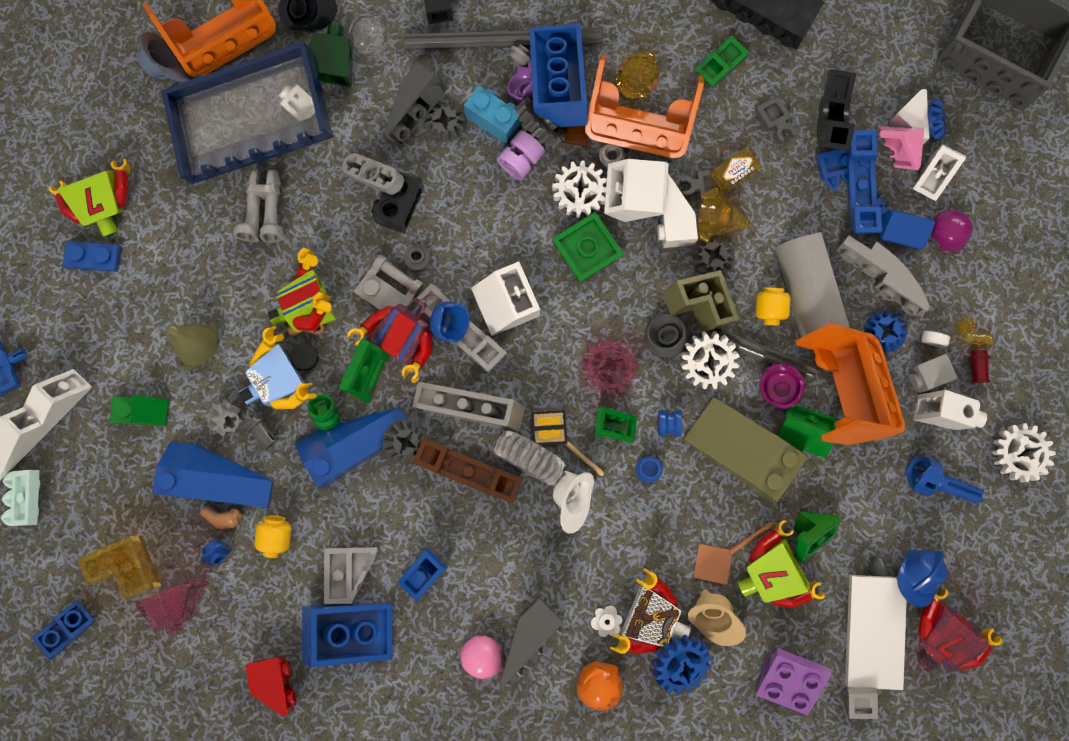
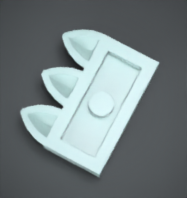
[1,470,40,526]

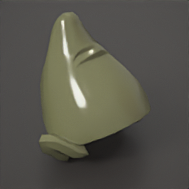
[166,321,218,371]

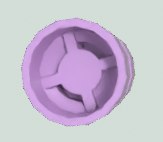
[496,130,545,181]

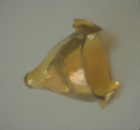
[697,188,750,242]

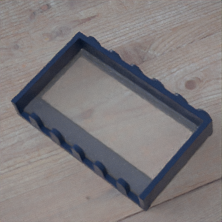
[161,41,334,184]

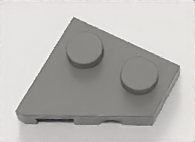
[324,547,379,604]

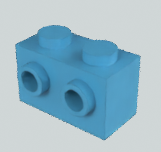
[464,86,521,145]

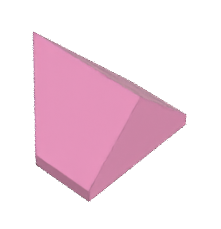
[878,126,924,170]

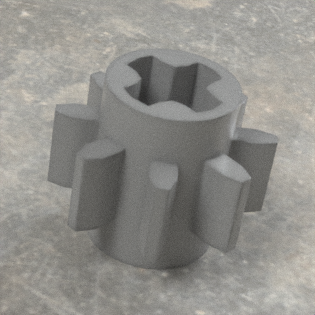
[205,400,242,436]

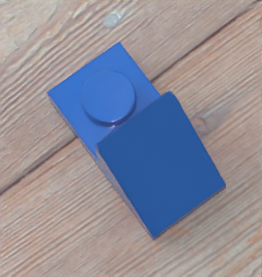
[397,548,448,601]

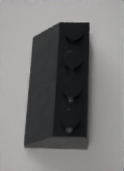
[711,0,825,50]

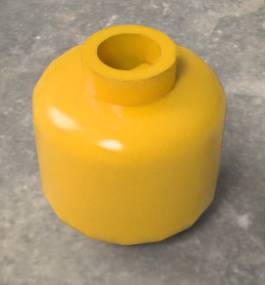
[755,287,791,325]
[254,515,292,558]

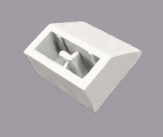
[604,159,669,222]
[471,262,540,336]

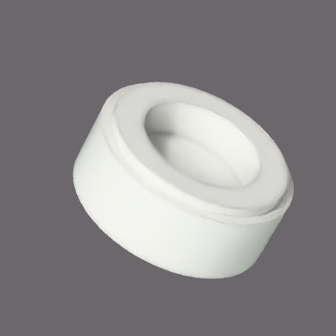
[921,331,950,348]

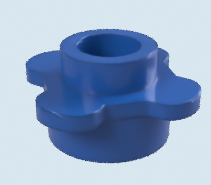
[200,540,232,566]

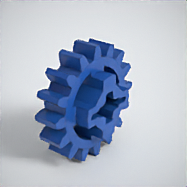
[651,635,712,695]

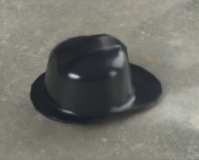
[278,0,337,31]

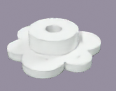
[591,606,622,637]

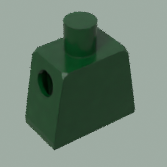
[299,23,353,87]

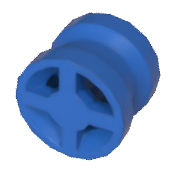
[657,410,682,437]

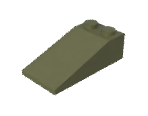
[683,397,808,503]

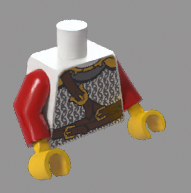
[610,568,691,654]

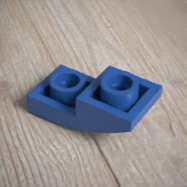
[32,599,95,660]

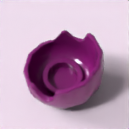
[931,209,972,252]

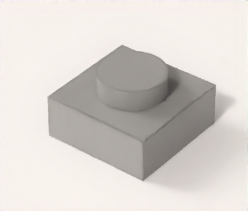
[847,688,878,719]

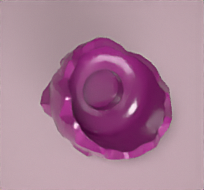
[759,363,808,409]

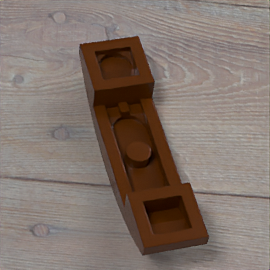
[413,438,523,504]

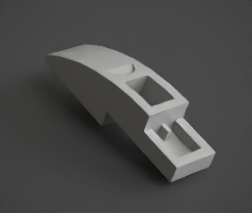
[836,235,930,316]

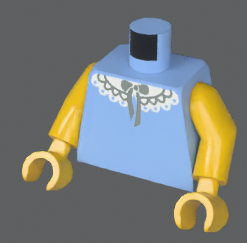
[239,326,317,409]

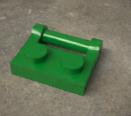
[339,338,391,404]

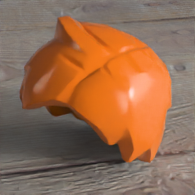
[577,661,623,711]

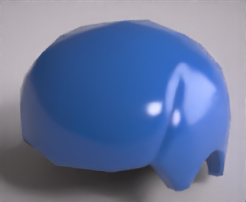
[429,301,469,343]

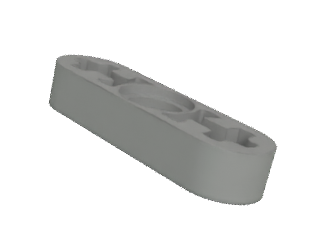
[342,153,404,194]

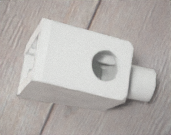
[913,390,987,430]

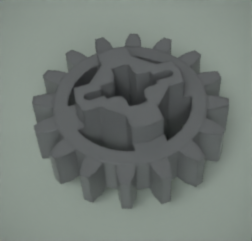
[516,97,566,149]

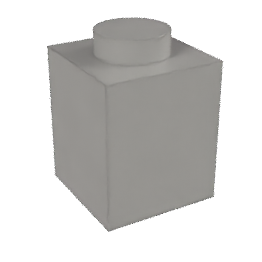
[908,354,958,394]

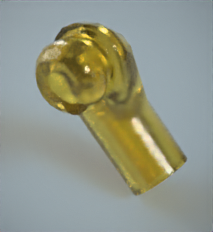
[957,317,994,347]

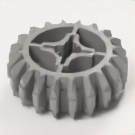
[494,430,565,485]

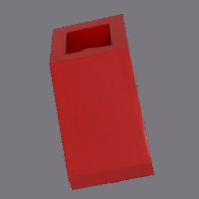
[245,655,297,716]

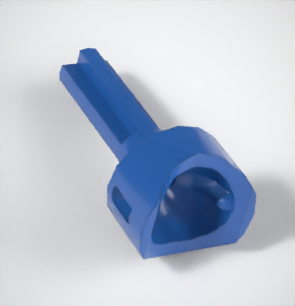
[905,456,984,504]

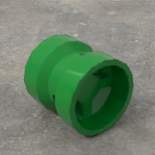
[307,394,340,431]

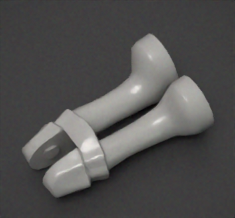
[233,169,284,243]

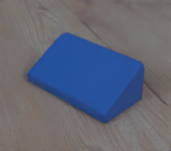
[879,210,935,250]

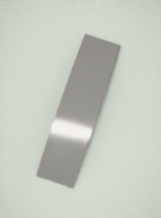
[414,283,507,373]

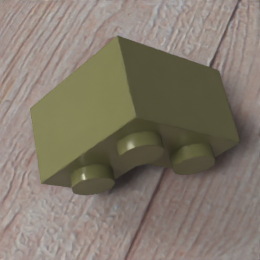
[662,270,739,334]

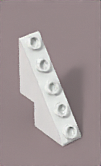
[0,369,92,481]

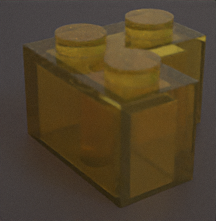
[77,536,161,599]

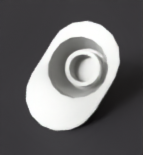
[553,471,594,533]

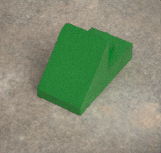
[110,395,169,426]
[793,512,842,563]

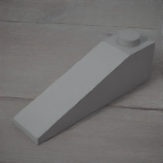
[412,382,526,432]

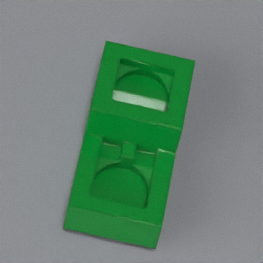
[695,35,749,88]

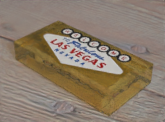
[709,146,761,194]

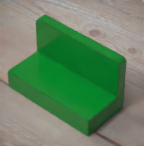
[777,405,839,458]

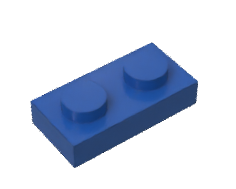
[62,241,122,272]

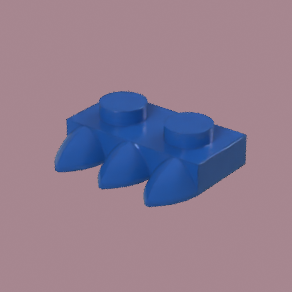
[815,149,847,191]

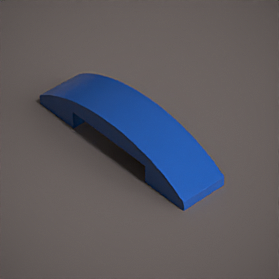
[847,130,882,234]

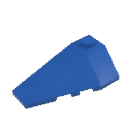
[295,407,408,488]
[152,441,273,508]

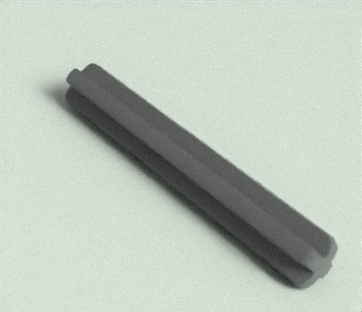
[718,330,817,380]

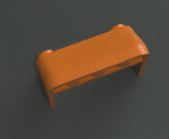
[142,0,276,77]
[585,54,704,158]
[796,323,905,445]

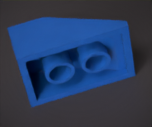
[302,603,393,667]

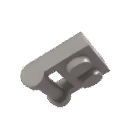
[354,255,424,314]

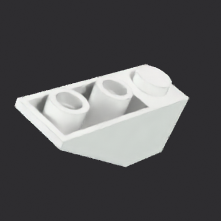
[657,174,698,248]

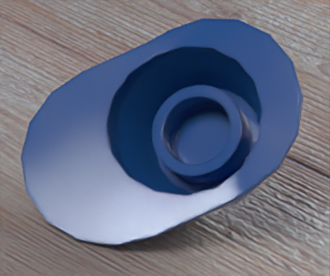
[897,549,948,607]

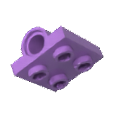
[755,648,831,716]

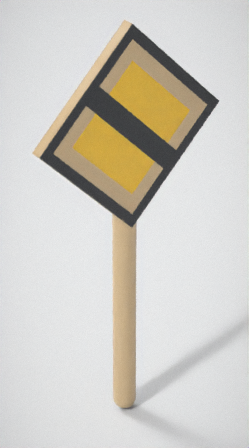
[531,410,604,476]

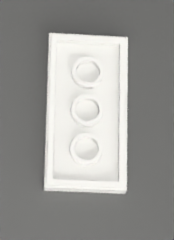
[845,575,907,690]

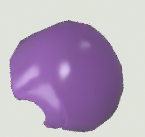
[507,62,533,103]

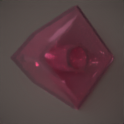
[135,579,208,635]

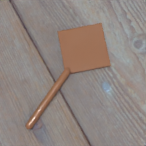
[693,522,773,585]

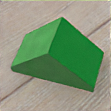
[593,407,637,443]

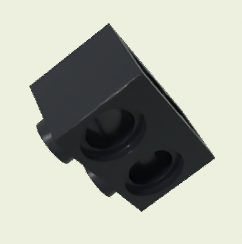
[371,171,424,234]

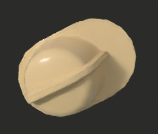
[688,590,746,646]

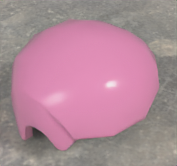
[460,635,505,679]

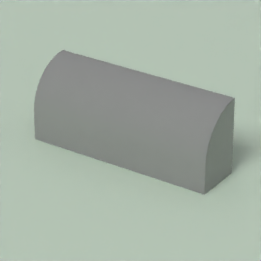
[775,232,850,338]

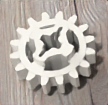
[552,161,607,218]
[680,331,740,389]
[992,423,1056,482]

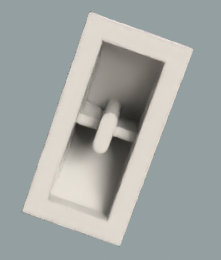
[889,89,929,144]
[913,144,966,201]

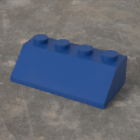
[529,24,587,127]

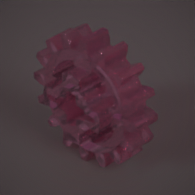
[581,337,639,396]

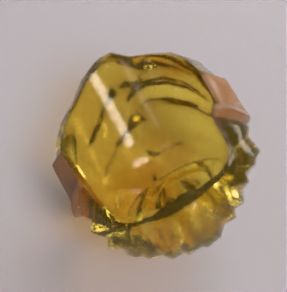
[615,52,660,99]

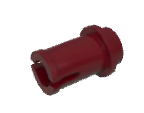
[968,350,991,383]

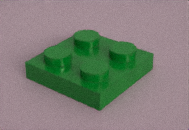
[552,212,624,284]

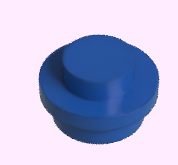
[635,456,663,483]

